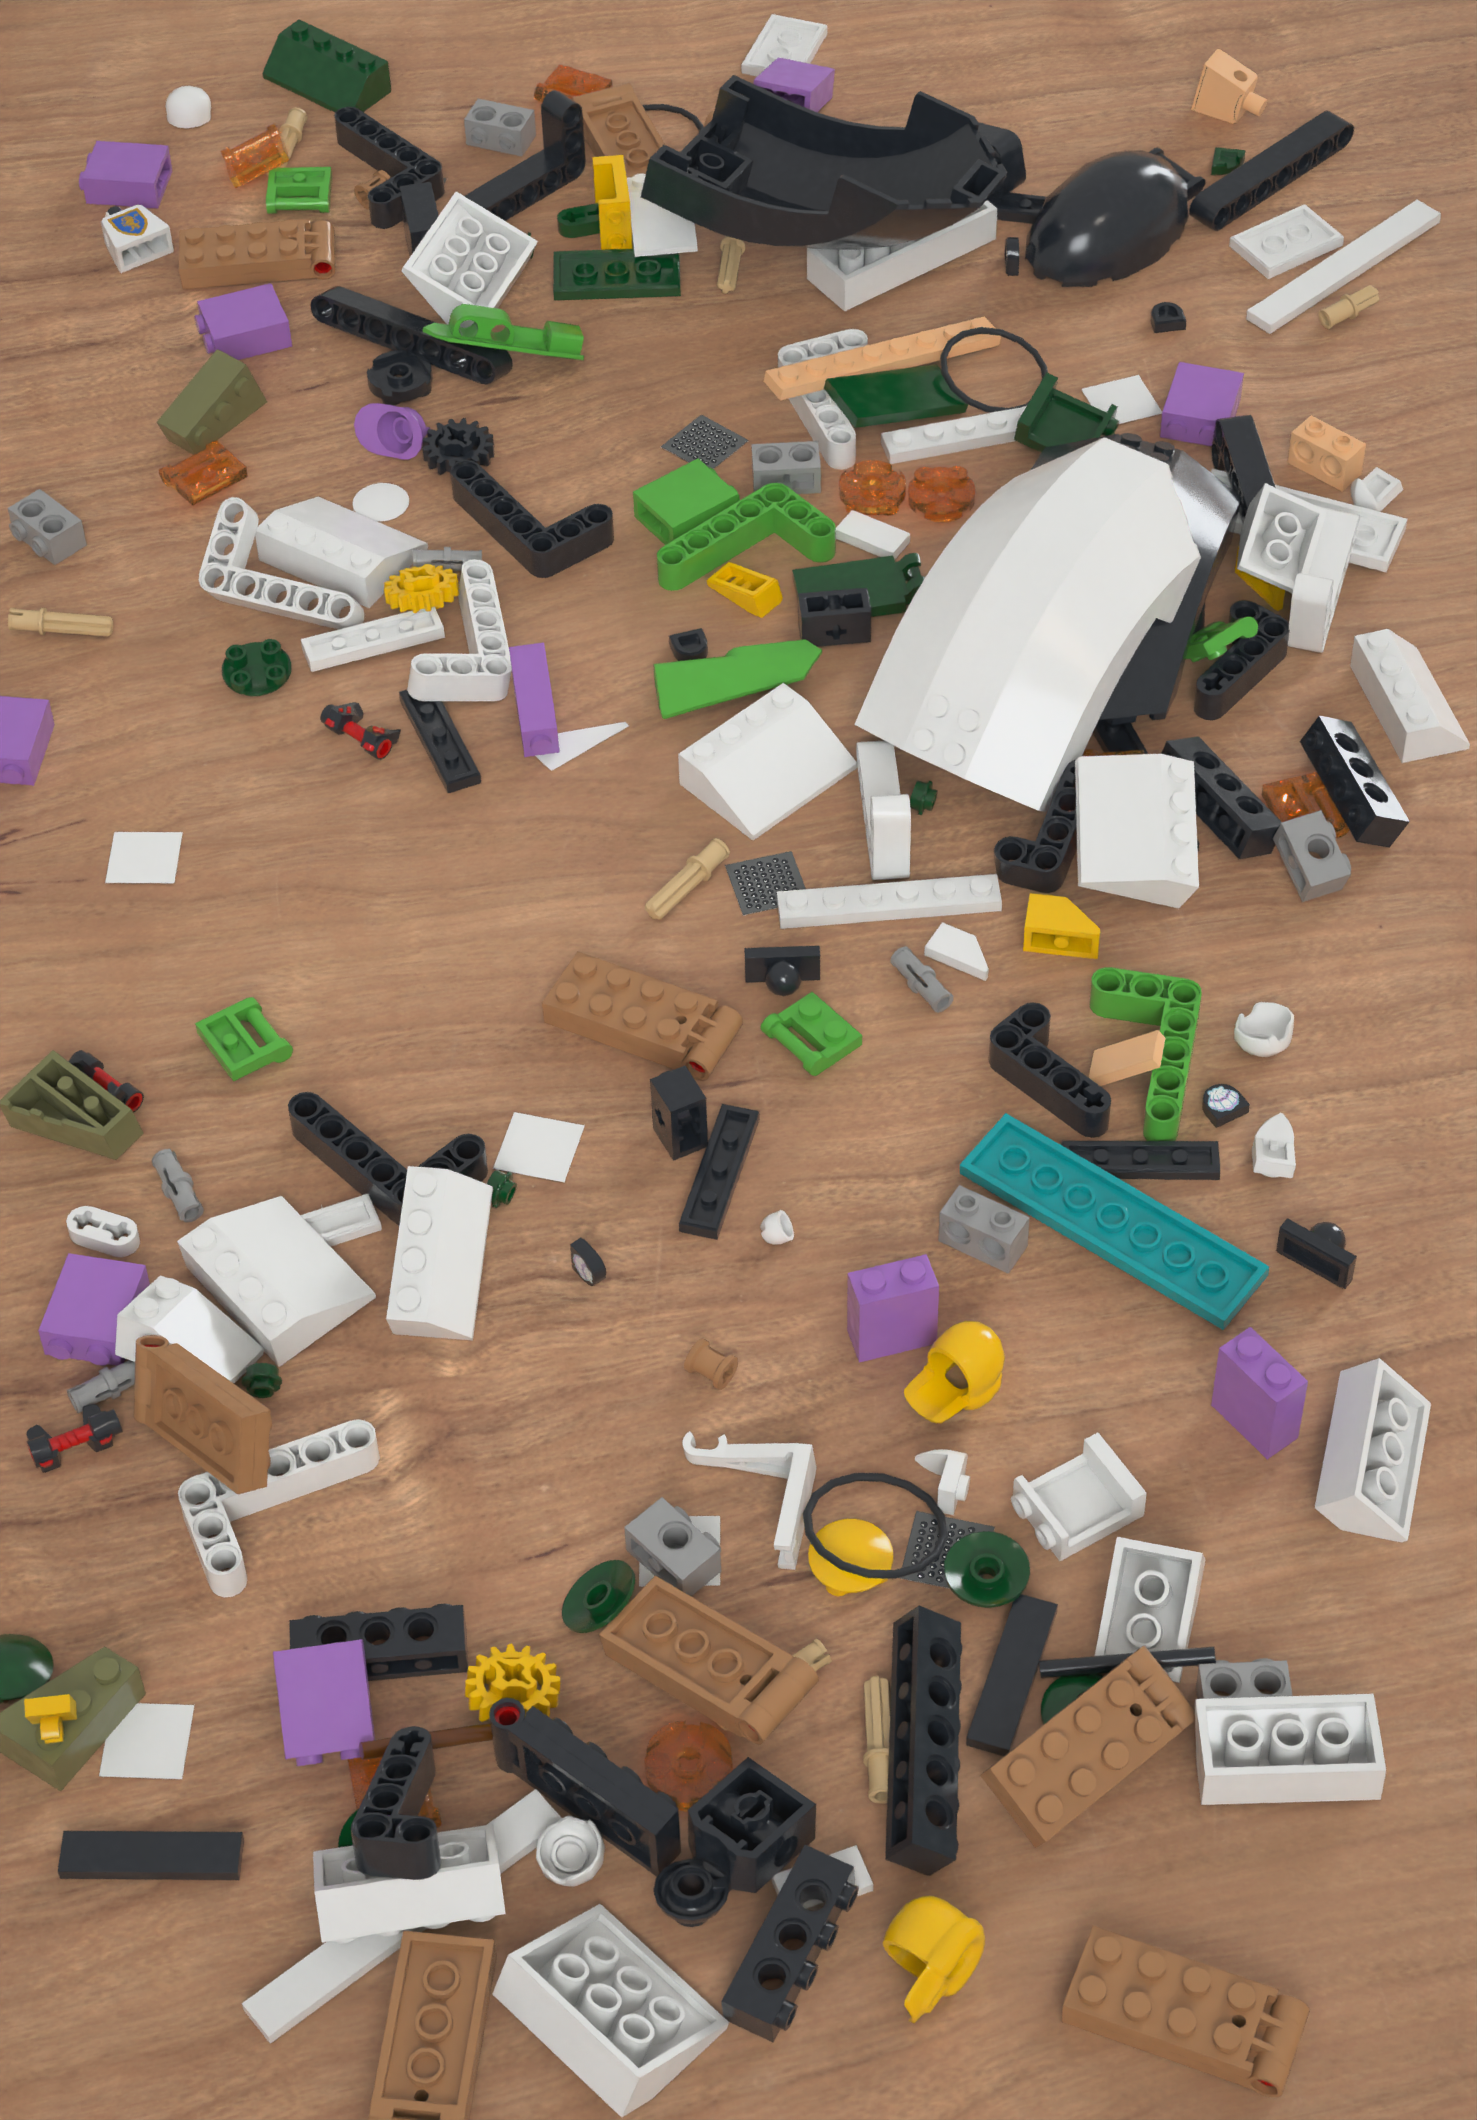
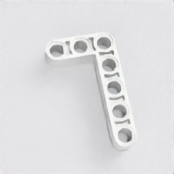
[778,329,868,470]
[198,497,365,630]
[1288,508,1360,653]
[407,559,512,701]
[856,740,911,880]
[178,1419,380,1597]

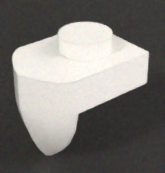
[1350,467,1403,512]
[1252,1113,1296,1178]
[915,1449,970,1516]

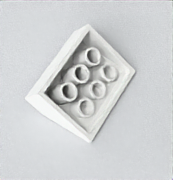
[402,192,538,328]
[255,497,428,608]
[678,683,857,840]
[1075,754,1199,909]
[177,1196,376,1367]
[492,1904,729,2118]

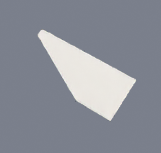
[536,722,629,771]

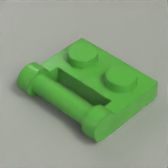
[266,167,332,214]
[1185,617,1258,662]
[760,992,862,1076]
[195,997,293,1082]

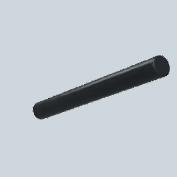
[1039,1646,1216,1678]

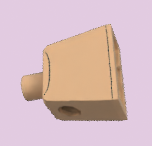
[1191,49,1268,124]

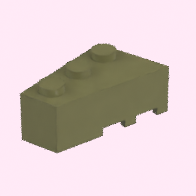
[157,349,267,456]
[0,1050,144,1160]
[0,1647,146,1792]

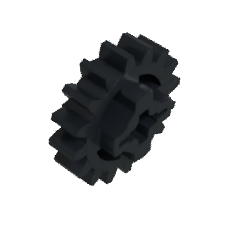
[422,418,494,476]

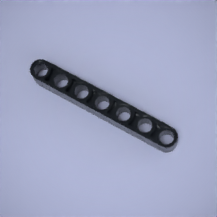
[1189,111,1354,231]
[310,286,513,385]

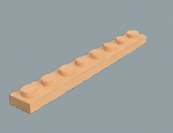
[764,316,1001,401]

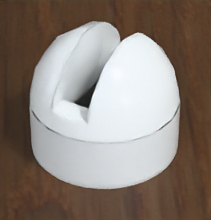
[760,1210,794,1245]

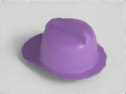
[354,403,430,460]

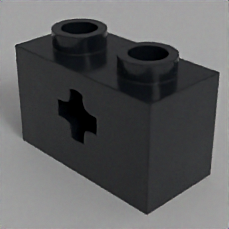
[798,588,871,647]
[650,1066,708,1161]

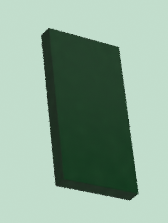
[553,249,681,301]
[824,364,968,428]

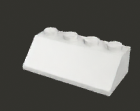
[1350,629,1470,763]
[386,1166,493,1341]
[1314,1358,1431,1542]
[1195,1694,1386,1805]
[313,1824,506,1943]

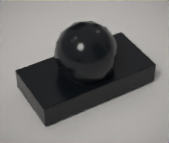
[744,946,820,997]
[1276,1218,1357,1289]

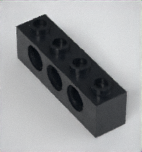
[1300,716,1410,848]
[1161,736,1282,859]
[289,1604,468,1681]
[721,1845,859,2043]

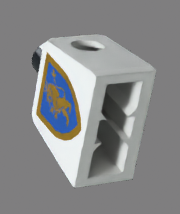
[101,205,174,273]

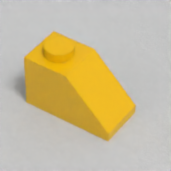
[1023,893,1100,959]

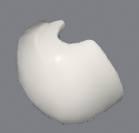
[165,86,211,128]
[1234,1002,1294,1057]
[536,1815,605,1886]

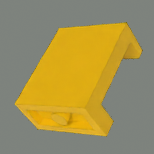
[592,155,632,250]

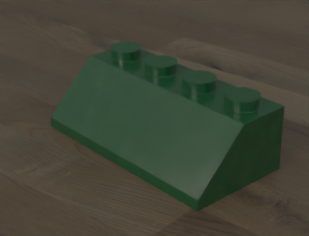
[262,19,392,112]

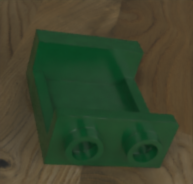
[1014,372,1119,453]

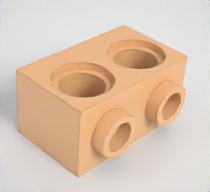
[1288,415,1366,491]

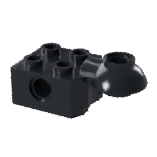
[653,1757,816,1927]

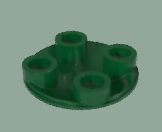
[222,639,292,696]
[0,1634,54,1704]

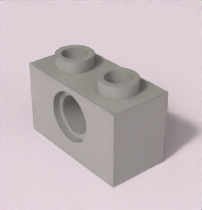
[1273,810,1351,902]
[624,1497,721,1596]

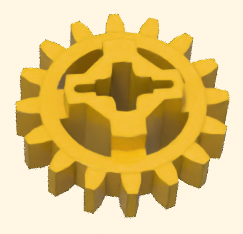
[384,564,459,613]
[465,1644,561,1722]

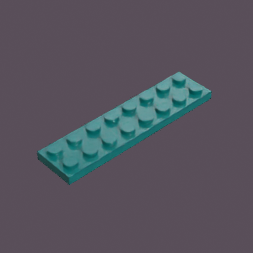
[960,1113,1270,1330]

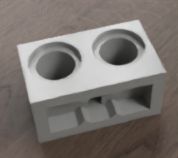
[464,99,536,156]
[751,441,821,494]
[8,489,87,565]
[939,1185,1030,1274]
[1196,1658,1292,1699]

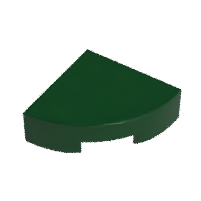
[1211,147,1246,175]

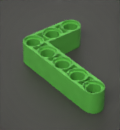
[657,483,836,591]
[1090,967,1202,1141]

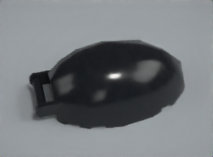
[1025,147,1206,287]

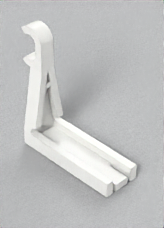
[683,1431,817,1570]

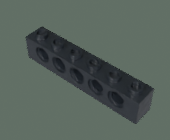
[885,1605,962,1876]

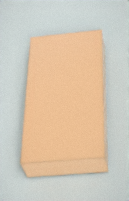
[1089,1030,1165,1086]

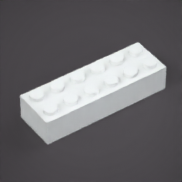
[807,200,997,311]

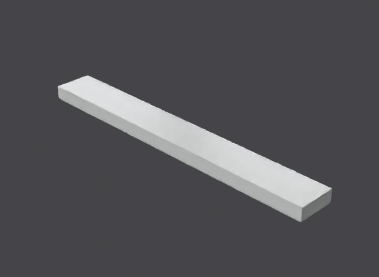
[1246,200,1441,334]
[242,1789,562,2044]

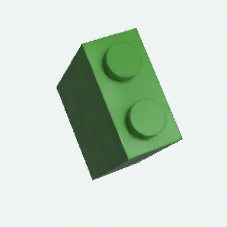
[633,458,740,545]

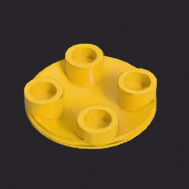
[808,1519,893,1596]

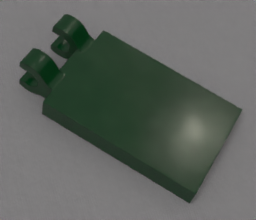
[792,553,925,617]

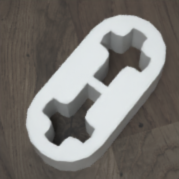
[66,1206,140,1257]

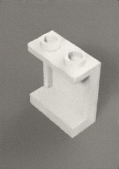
[1011,1433,1147,1561]

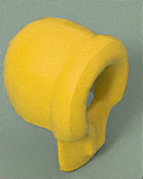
[904,1321,1005,1423]
[883,1896,985,2023]

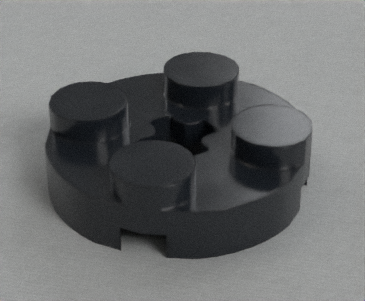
[367,350,433,406]

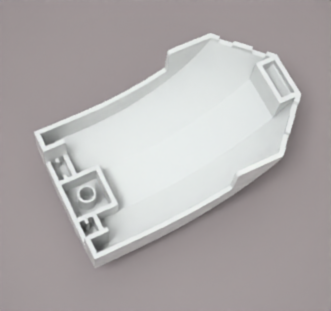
[855,437,1201,812]

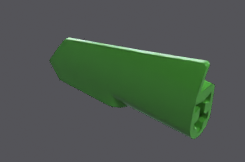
[423,304,584,361]
[653,639,822,719]

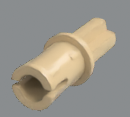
[1318,285,1379,329]

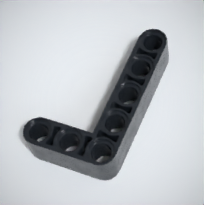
[464,90,586,221]
[334,107,445,229]
[451,460,614,578]
[288,1092,488,1226]

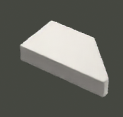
[924,922,989,981]

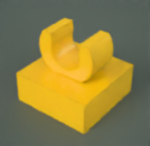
[24,1694,77,1744]

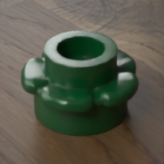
[910,780,938,815]
[487,1170,517,1208]
[242,1363,282,1398]

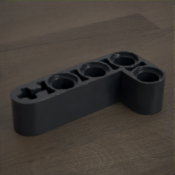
[978,122,1026,198]
[1211,415,1276,523]
[1194,600,1290,720]
[994,760,1077,893]
[989,1002,1111,1138]
[351,1726,441,1880]

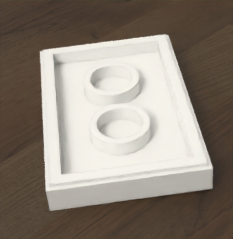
[741,14,827,76]
[1229,204,1344,279]

